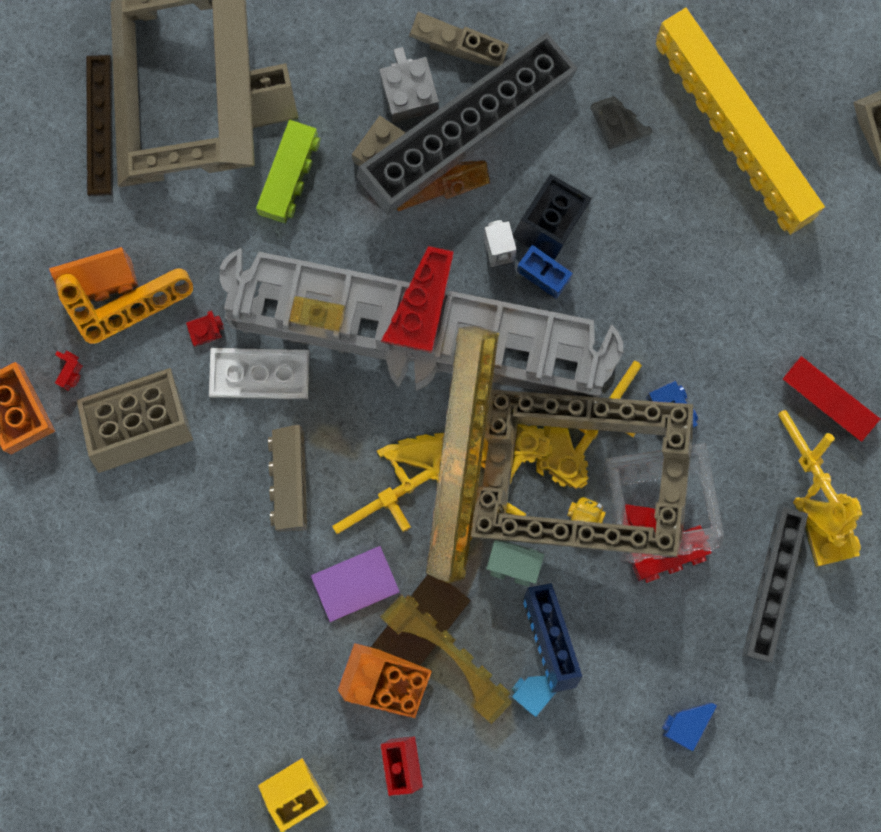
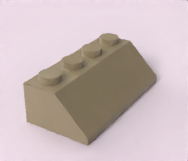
[268,425,307,532]

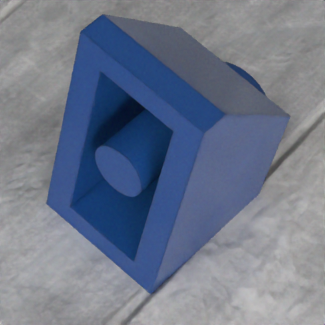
[662,703,717,751]

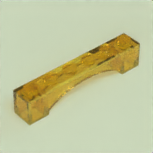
[380,594,512,725]

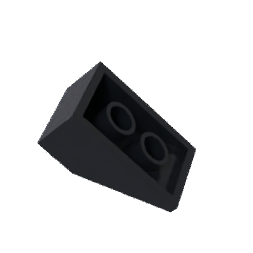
[513,174,592,260]

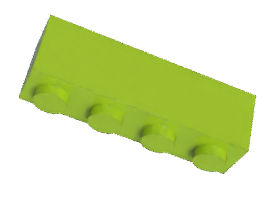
[256,119,320,224]

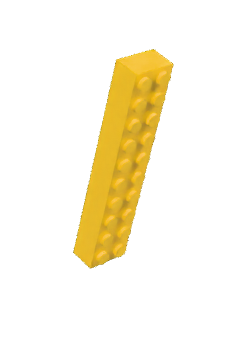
[656,8,825,235]

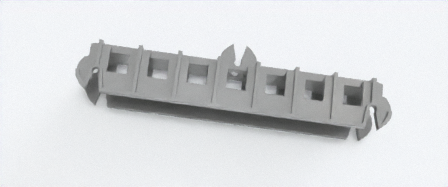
[219,248,623,397]

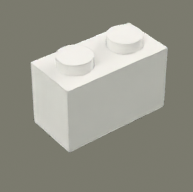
[484,220,516,267]

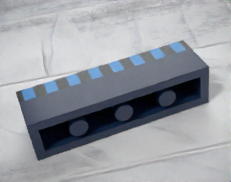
[522,583,582,693]

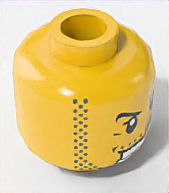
[567,497,606,523]

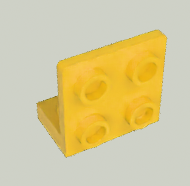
[805,521,861,567]

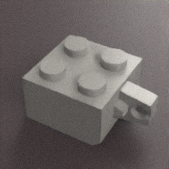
[379,47,439,123]

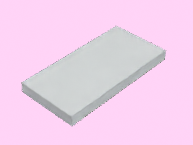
[209,348,310,399]

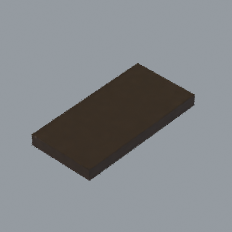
[371,569,471,666]

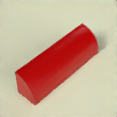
[782,356,880,442]

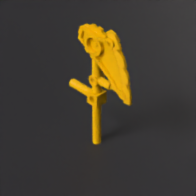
[536,360,642,489]
[778,410,862,547]
[455,424,553,553]
[332,433,466,534]

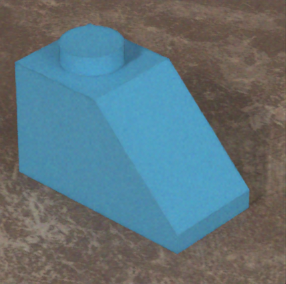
[511,675,556,717]

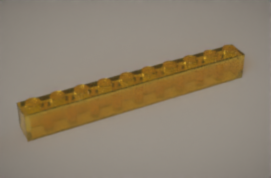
[426,326,499,583]

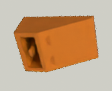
[338,643,432,718]

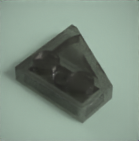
[590,96,653,150]

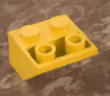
[258,758,329,832]

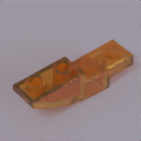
[396,160,490,212]

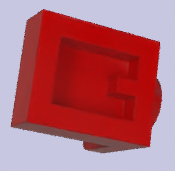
[186,310,224,347]

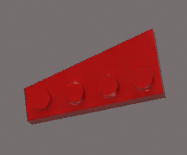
[381,246,454,353]

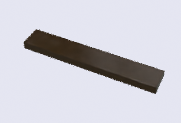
[86,55,113,196]

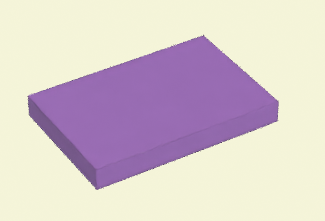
[311,546,400,622]

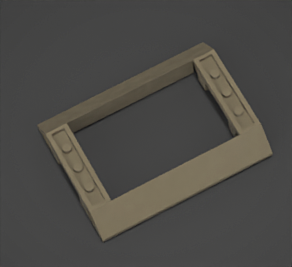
[111,0,255,187]
[471,390,693,557]

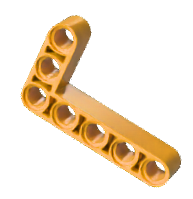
[56,268,193,344]

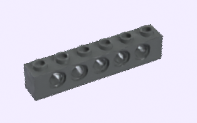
[742,507,808,663]

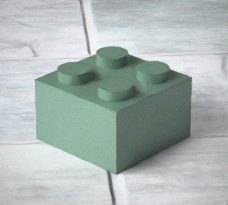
[486,540,544,587]

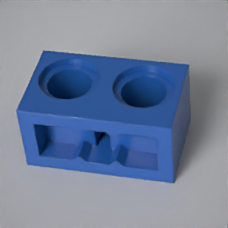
[517,245,573,299]

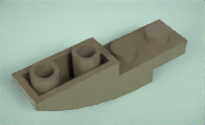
[409,12,509,67]

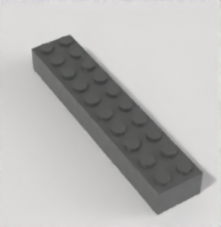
[356,32,578,215]

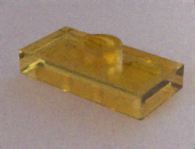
[289,296,346,332]

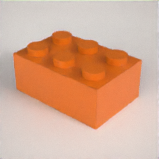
[0,362,56,455]

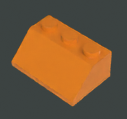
[49,247,138,308]

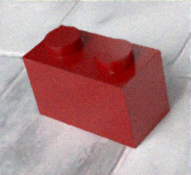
[380,736,423,796]

